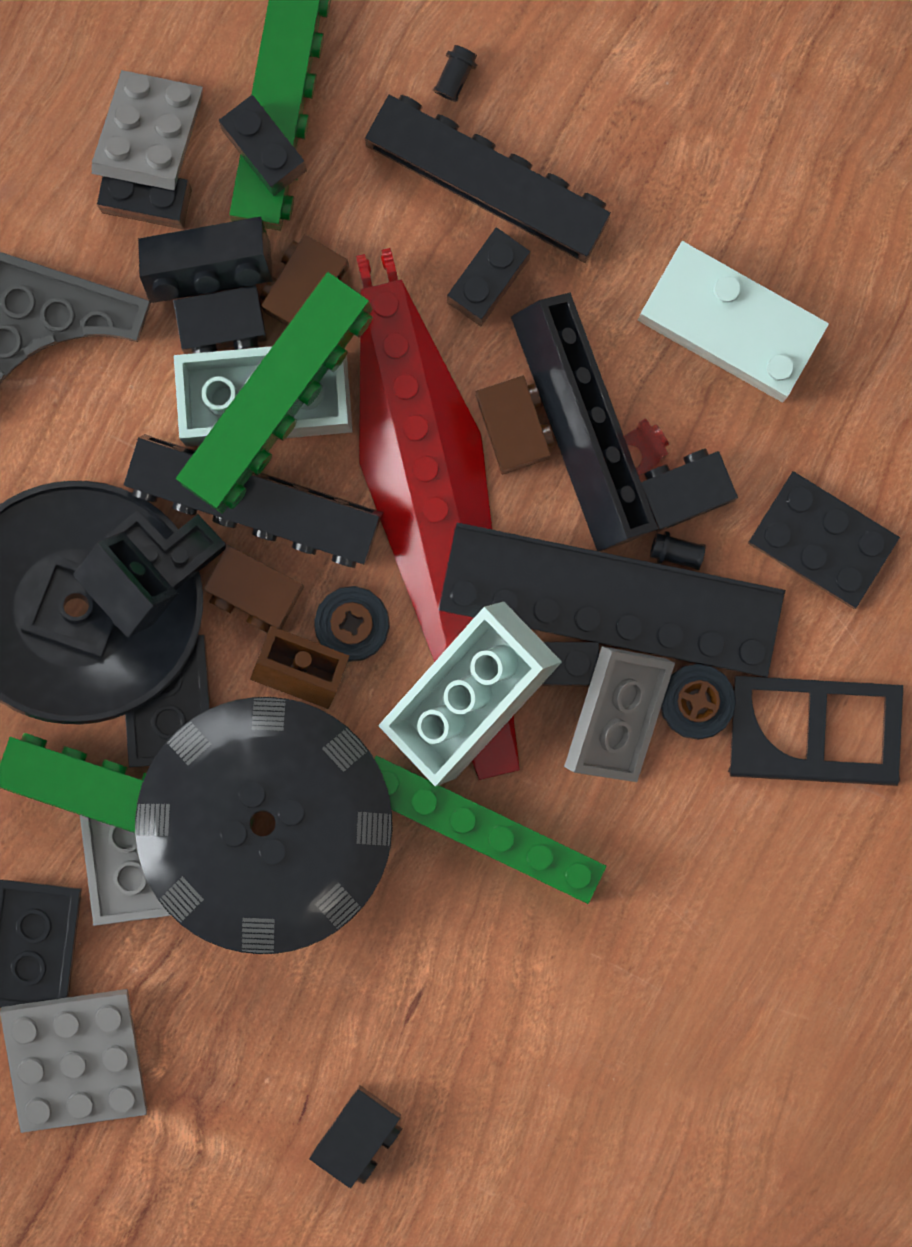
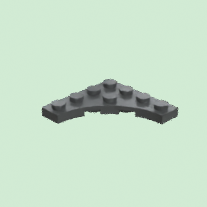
[0,252,151,384]

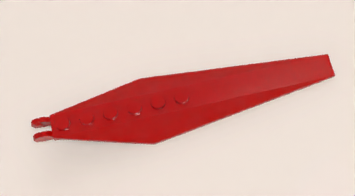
[356,248,520,780]

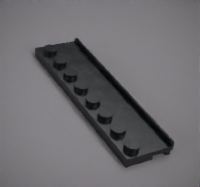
[438,523,786,677]

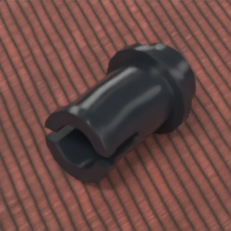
[433,45,477,102]
[650,531,706,571]

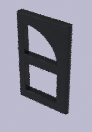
[728,676,903,786]

